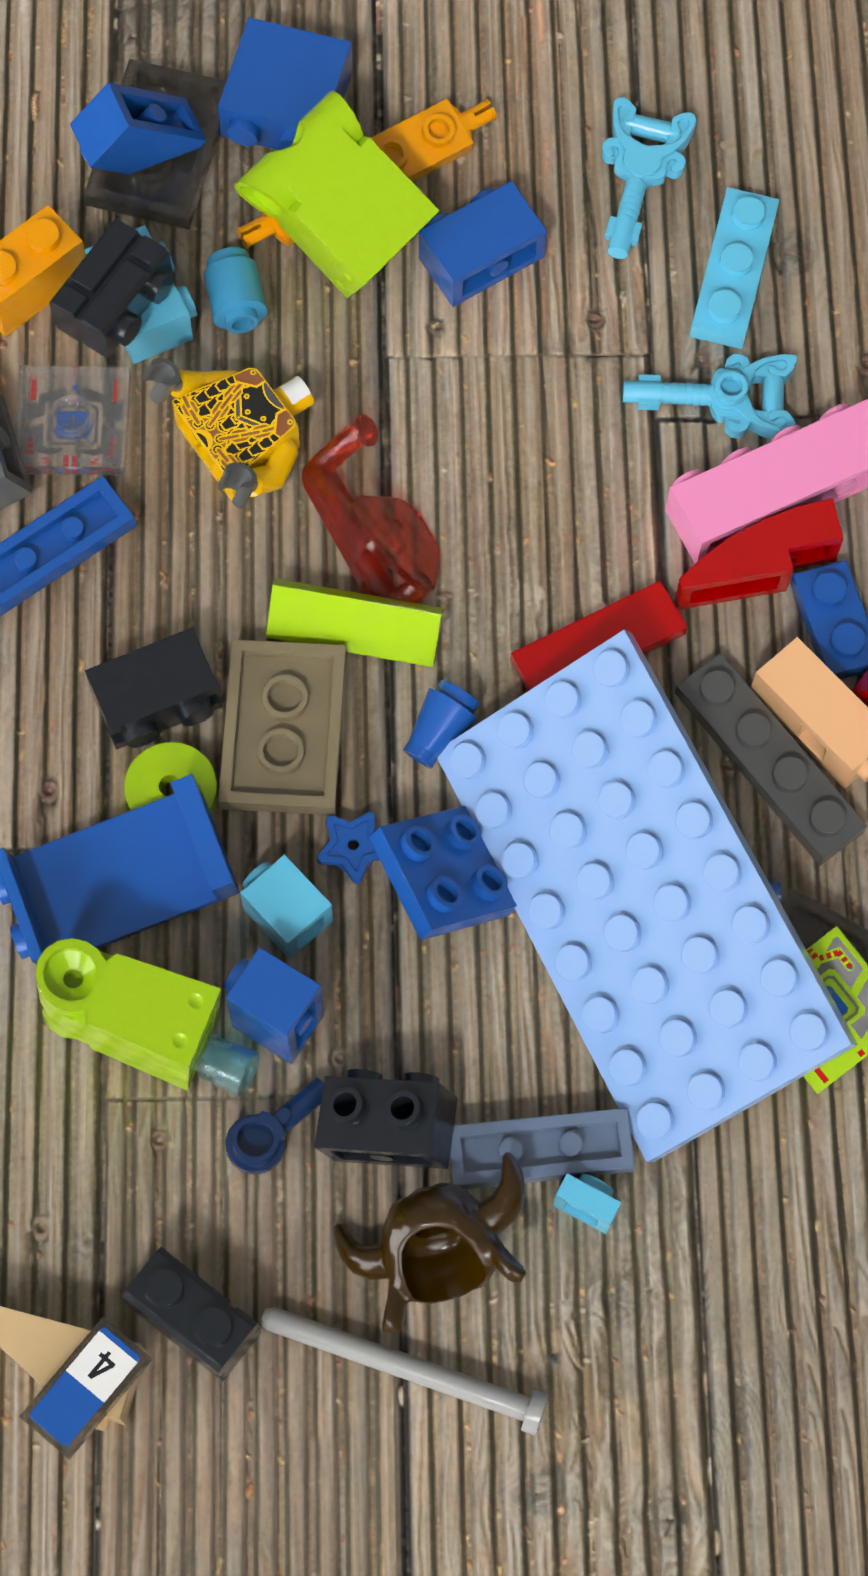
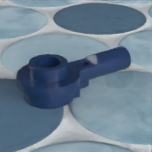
[225,1077,324,1175]

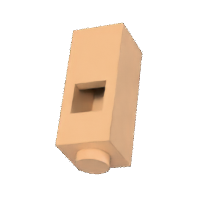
[751,637,868,789]

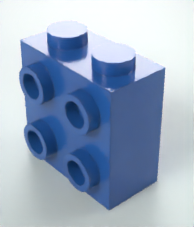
[218,17,353,150]

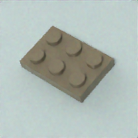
[218,639,346,815]

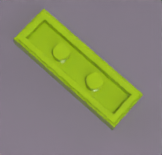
[266,578,444,667]

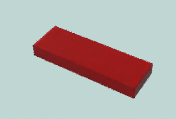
[510,581,688,691]

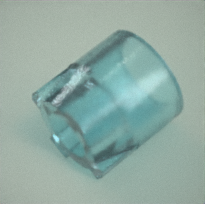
[196,1035,260,1097]

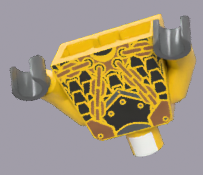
[141,358,314,508]

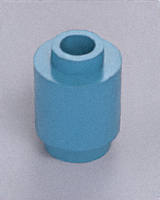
[204,247,267,334]

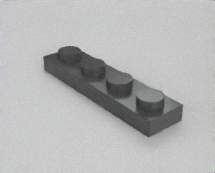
[675,653,867,866]

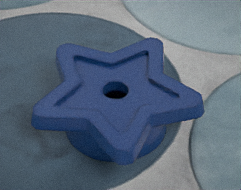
[317,811,380,884]

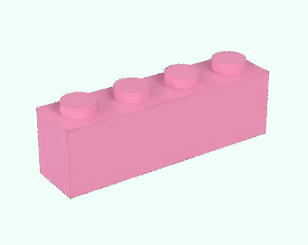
[665,399,868,564]

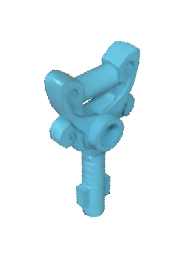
[601,97,697,259]
[622,354,797,440]

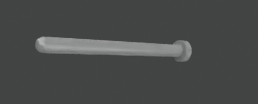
[260,1307,549,1436]

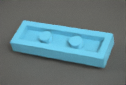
[689,187,780,349]

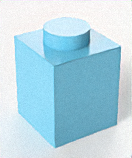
[240,854,333,959]

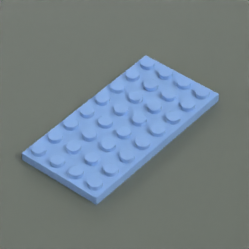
[437,630,858,1162]

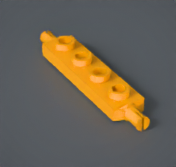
[236,99,497,249]

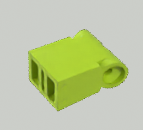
[234,91,440,298]
[35,938,221,1091]

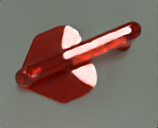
[302,414,440,603]

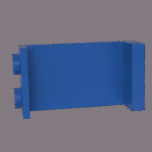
[0,774,240,965]

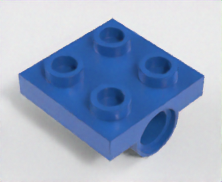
[369,806,517,940]

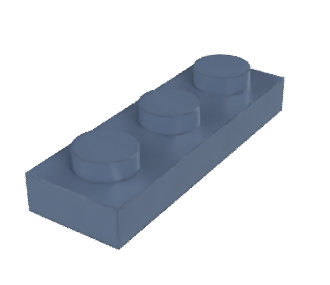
[450,1108,635,1189]

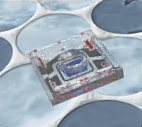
[15,365,131,476]

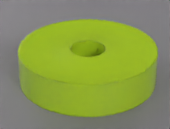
[124,742,218,815]

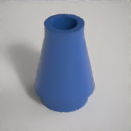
[403,679,480,769]

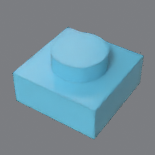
[553,1174,621,1234]

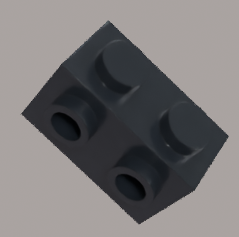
[314,1069,458,1169]

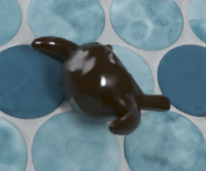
[334,1152,526,1334]

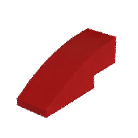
[674,498,844,610]

